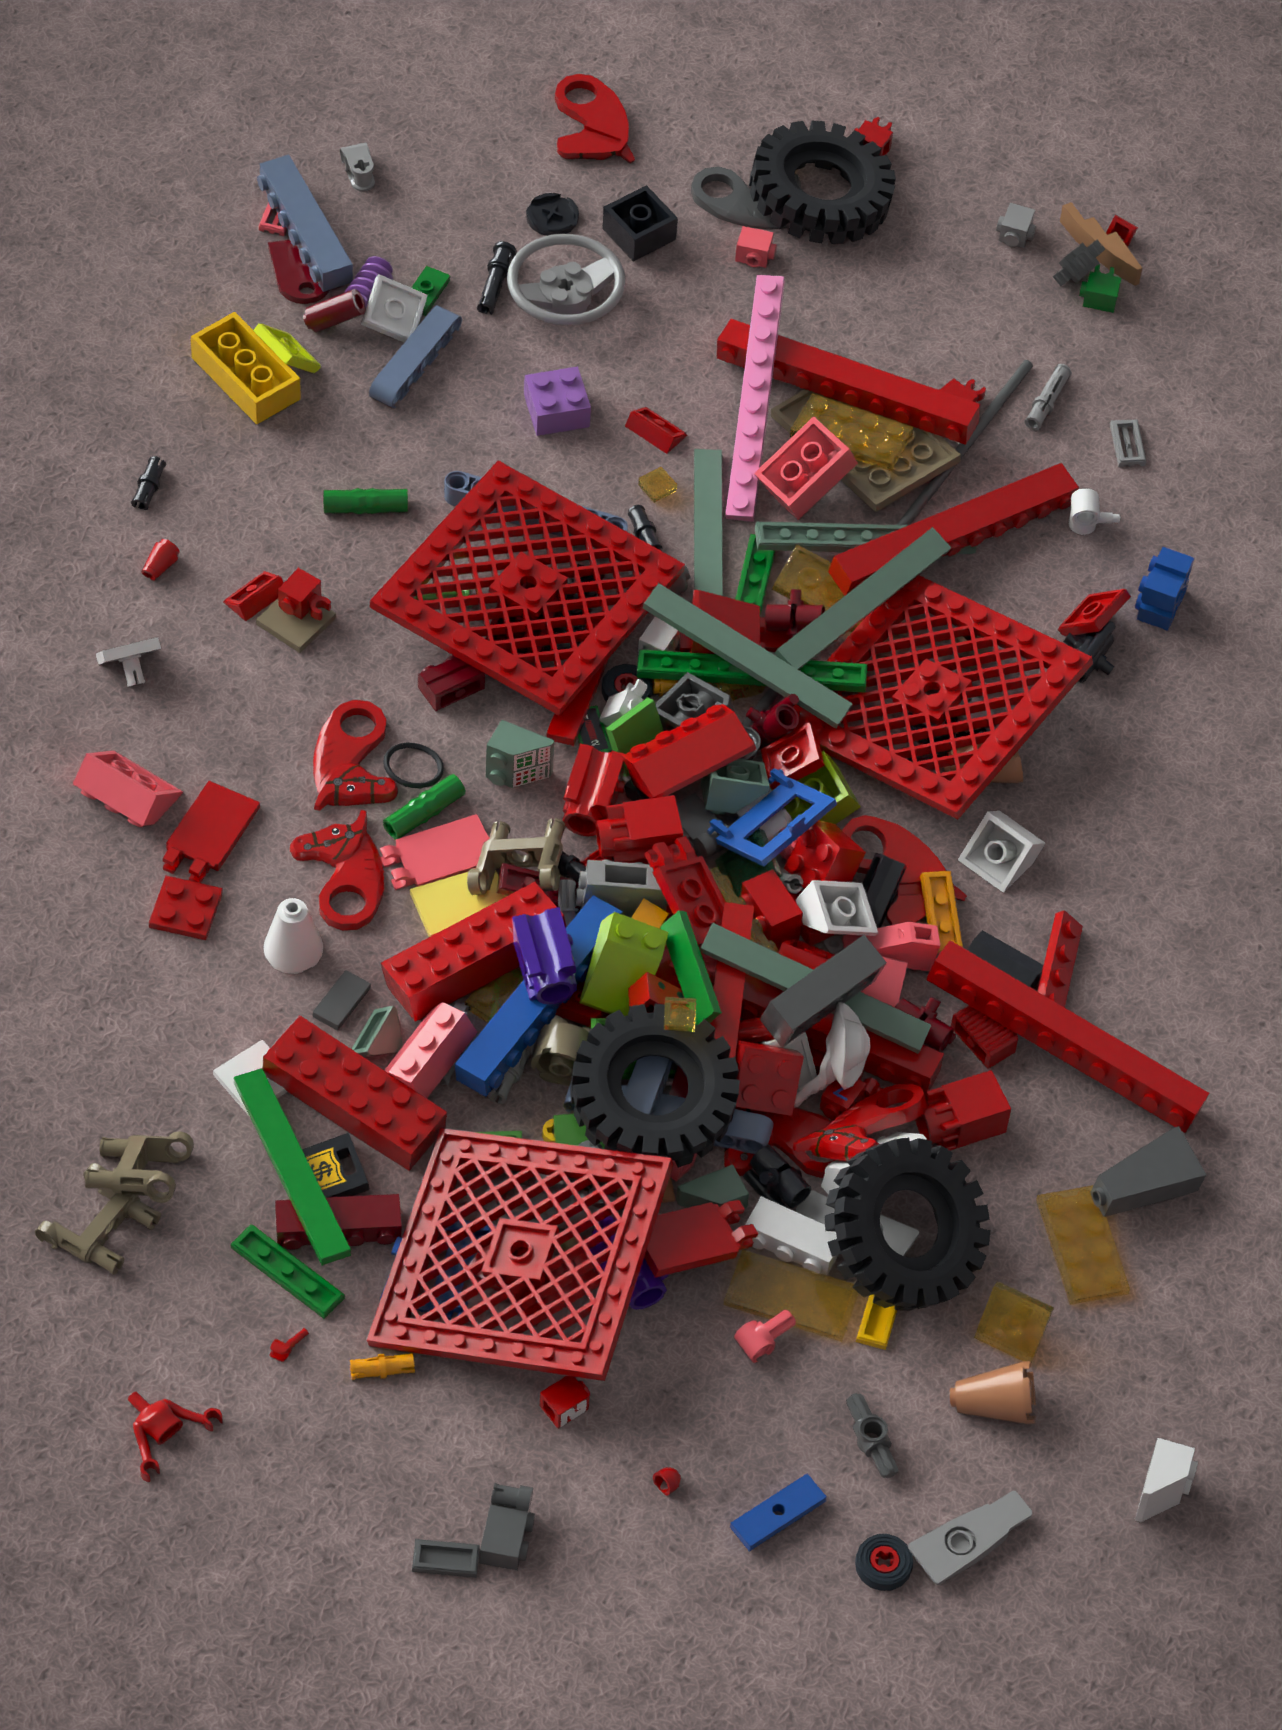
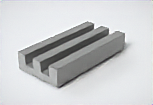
[1110,419,1146,467]

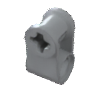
[340,142,375,191]

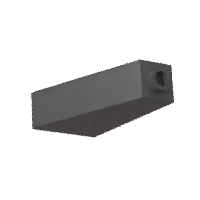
[1090,1126,1206,1217]

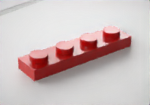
[1038,910,1083,1007]

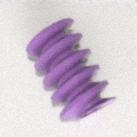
[345,256,393,315]

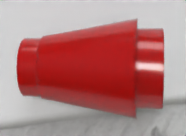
[141,539,180,581]

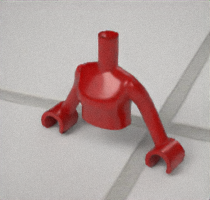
[128,1391,223,1482]

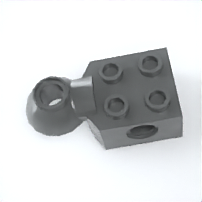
[655,672,761,761]

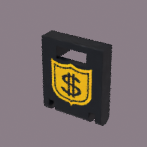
[302,1132,370,1198]

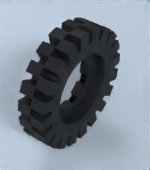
[749,120,896,244]
[570,1004,740,1168]
[825,1137,991,1311]

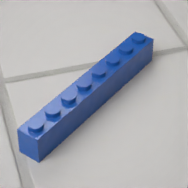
[455,895,623,1097]

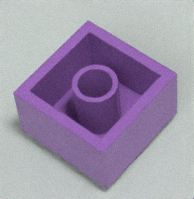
[524,366,591,436]

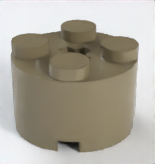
[531,1018,591,1086]

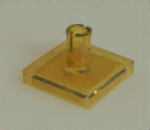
[974,1281,1054,1363]

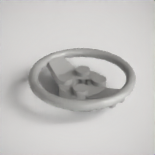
[507,234,625,326]

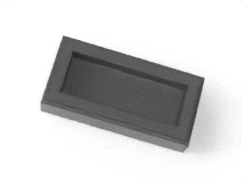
[313,970,371,1031]
[412,1539,480,1578]

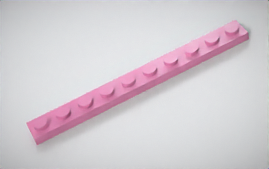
[725,275,785,522]

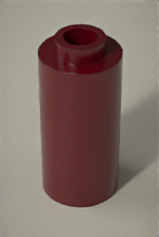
[303,289,366,333]

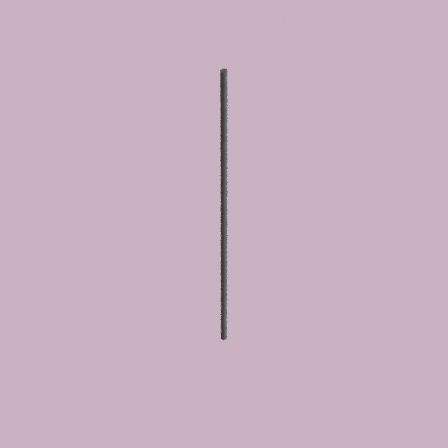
[742,360,1033,727]

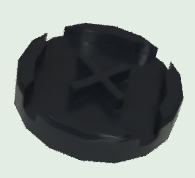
[526,193,579,236]

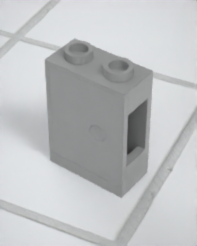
[575,859,667,918]

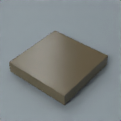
[256,599,336,653]

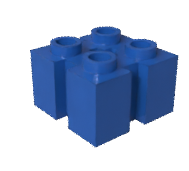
[1135,547,1194,631]

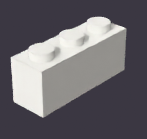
[745,1196,838,1276]

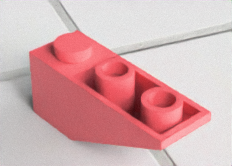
[842,922,940,972]

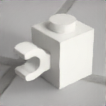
[599,679,647,726]

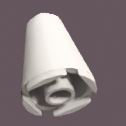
[264,898,323,974]

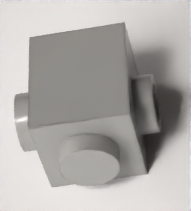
[996,203,1036,248]

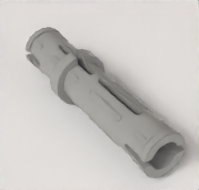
[1025,364,1072,431]

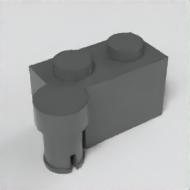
[676,793,729,860]
[479,1483,535,1571]

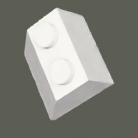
[958,811,1045,892]
[796,880,878,936]
[1135,1438,1198,1522]

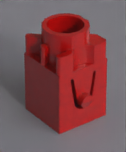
[562,743,625,837]
[595,795,683,865]
[915,1070,1011,1151]

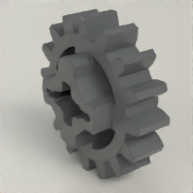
[1053,239,1105,286]

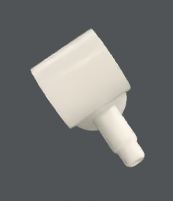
[1069,489,1120,535]

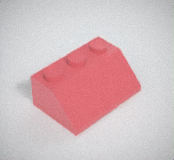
[754,417,858,520]
[73,750,183,827]
[384,1002,478,1098]

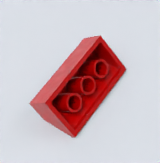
[622,704,756,798]

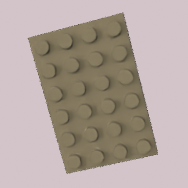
[771,360,961,512]

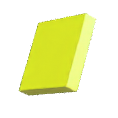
[253,323,321,373]

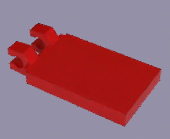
[163,781,260,883]
[645,836,725,948]
[644,1200,758,1278]

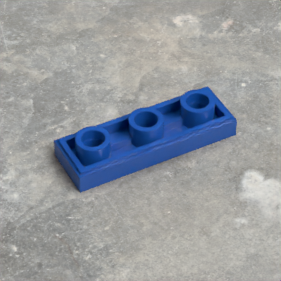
[730,1473,827,1552]

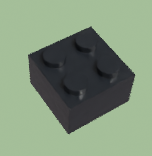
[602,185,678,262]

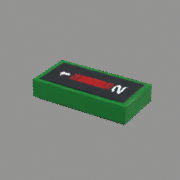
[577,705,612,753]

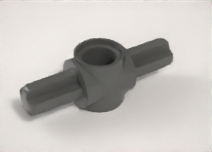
[846,1393,898,1479]

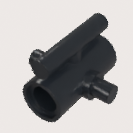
[1063,621,1116,683]
[743,1145,812,1209]

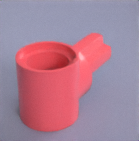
[734,1310,796,1363]

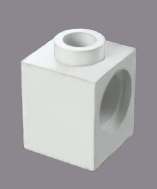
[638,616,680,655]

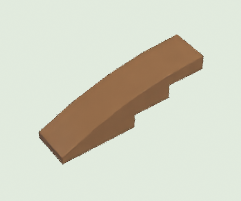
[1060,202,1142,286]

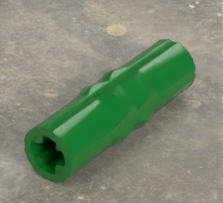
[323,488,408,515]
[383,774,466,840]

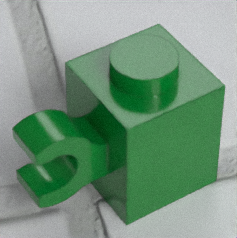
[1079,264,1121,313]

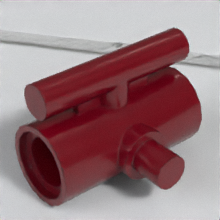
[765,589,825,640]
[746,694,799,750]
[894,997,957,1052]

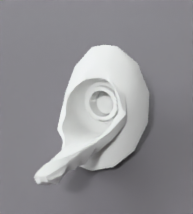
[794,1002,871,1108]

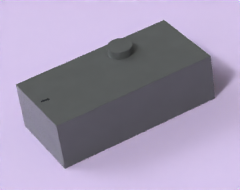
[760,935,887,1048]

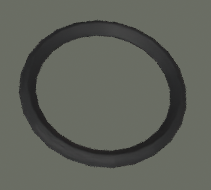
[383,742,444,789]

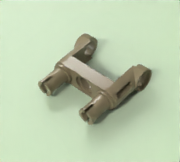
[467,818,566,895]
[85,1131,194,1203]
[35,1163,161,1275]

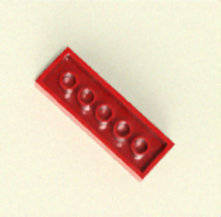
[381,882,567,1022]
[262,1015,447,1171]

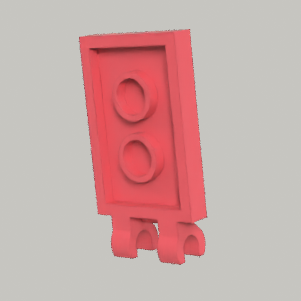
[380,814,489,890]

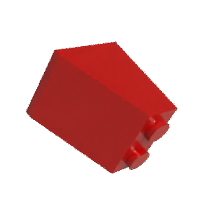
[690,590,765,654]

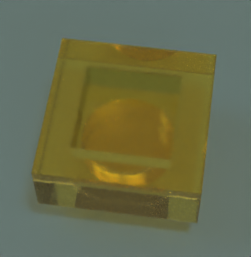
[638,466,677,503]
[664,997,696,1032]

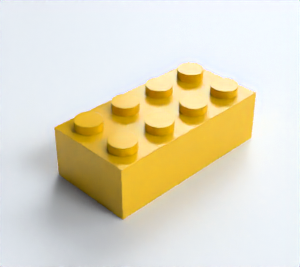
[191,312,301,425]

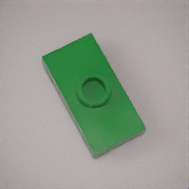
[411,266,450,316]

